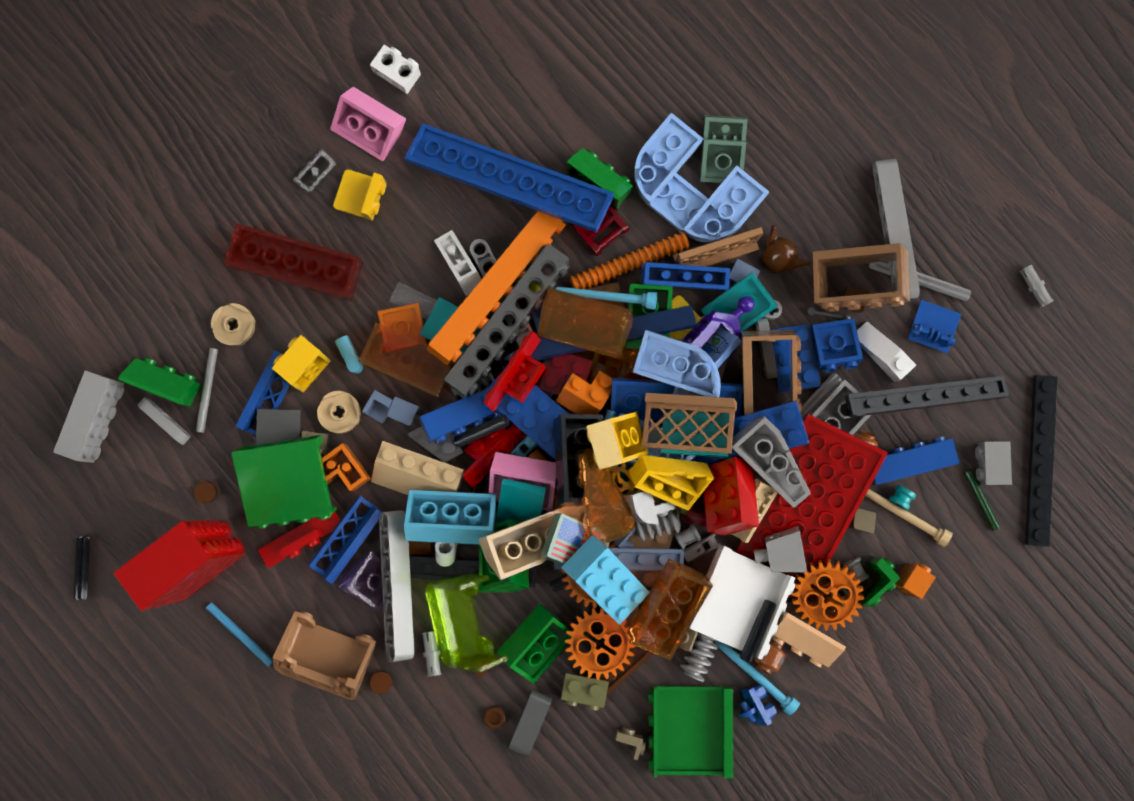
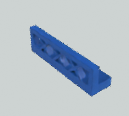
[235,350,291,435]
[308,495,382,584]

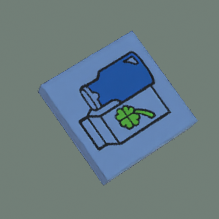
[701,327,742,369]

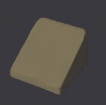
[850,508,876,534]

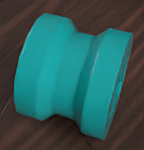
[889,485,916,510]

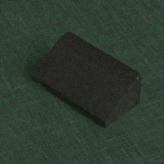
[291,148,336,194]

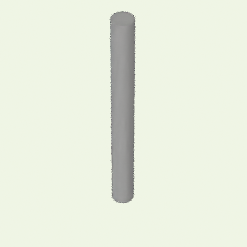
[195,348,218,433]

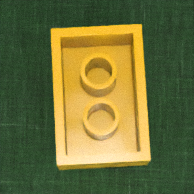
[272,335,331,393]
[587,412,649,470]

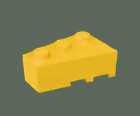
[629,455,714,511]

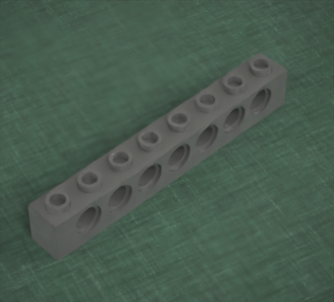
[444,243,570,398]

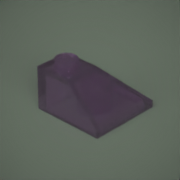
[336,552,383,612]

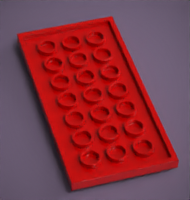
[735,413,888,601]

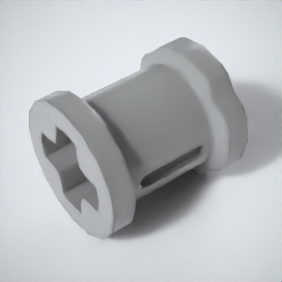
[673,524,701,549]
[842,557,870,582]

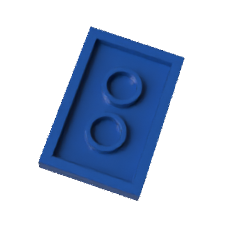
[772,324,821,393]

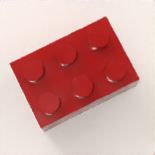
[704,457,759,536]

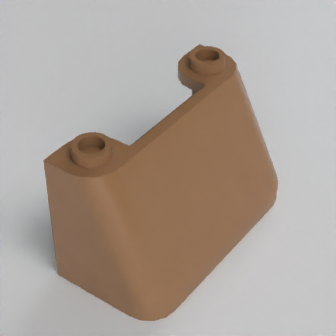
[272,611,376,700]

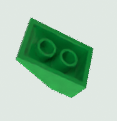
[626,284,673,349]

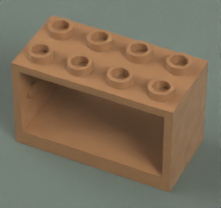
[813,243,910,312]
[742,330,802,416]

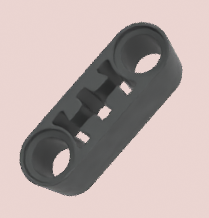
[508,689,552,757]

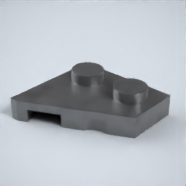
[408,427,464,463]

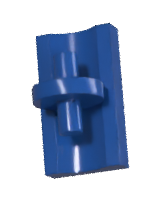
[739,685,777,726]

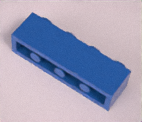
[640,262,730,291]
[419,389,502,444]
[871,436,960,486]

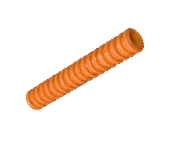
[569,231,689,290]

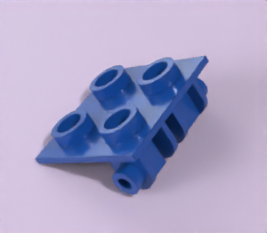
[908,300,961,354]

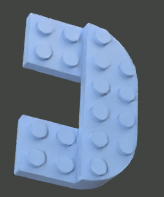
[634,113,769,243]
[619,330,721,464]

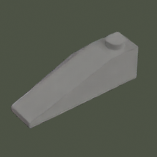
[732,416,811,508]

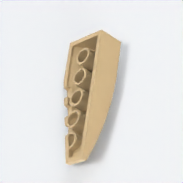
[478,492,610,580]

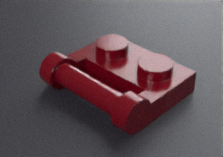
[573,205,630,256]

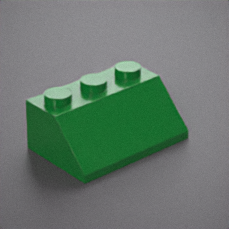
[567,148,633,211]
[118,357,201,407]
[479,519,529,593]
[497,603,572,684]

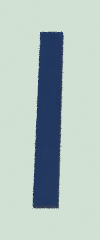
[530,305,696,361]

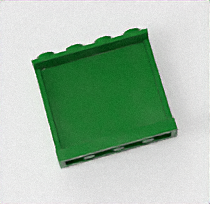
[231,435,337,529]
[648,685,733,778]

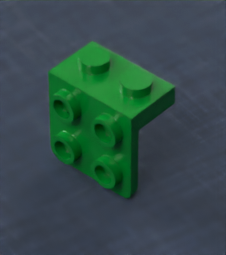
[858,556,900,607]

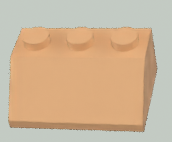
[771,612,846,668]

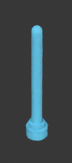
[554,287,657,310]
[714,641,800,716]

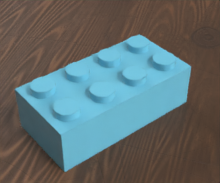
[404,490,496,544]
[561,535,650,625]

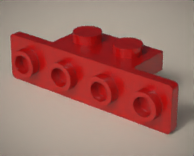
[483,331,546,411]
[462,424,527,488]
[258,511,340,568]

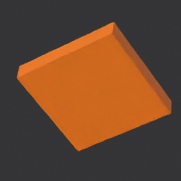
[377,303,428,353]

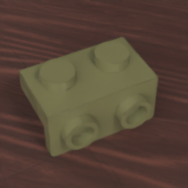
[561,672,609,710]

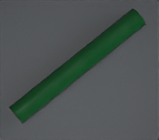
[963,469,1000,531]

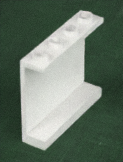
[685,545,795,660]

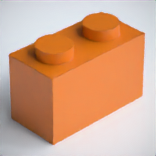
[896,562,936,599]

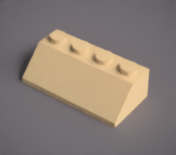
[371,441,466,495]

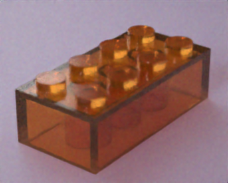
[358,322,455,397]
[627,558,713,660]

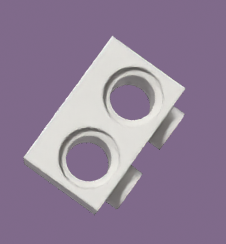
[370,45,421,94]

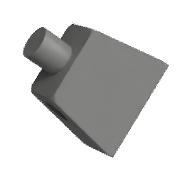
[754,526,807,572]

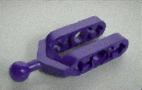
[682,296,754,370]

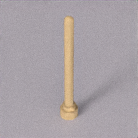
[865,489,953,547]

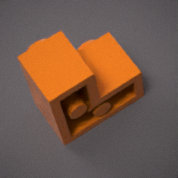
[555,371,612,415]
[322,443,371,491]

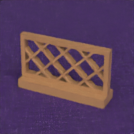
[672,227,763,267]
[642,393,737,454]

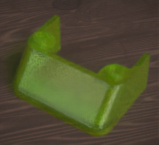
[426,574,508,672]

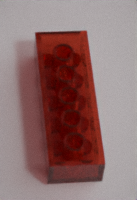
[224,223,363,302]

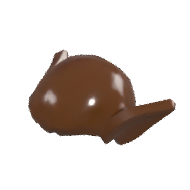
[762,225,810,273]

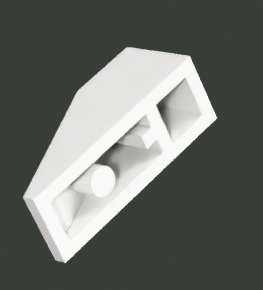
[434,230,482,296]
[857,322,916,382]

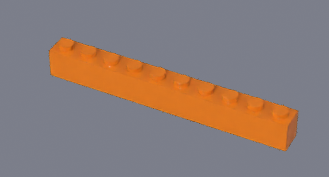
[427,211,566,365]

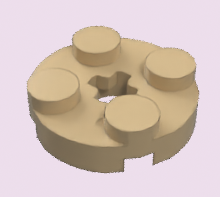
[211,303,255,346]
[317,391,361,434]

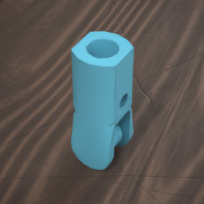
[335,335,363,373]
[510,436,537,457]

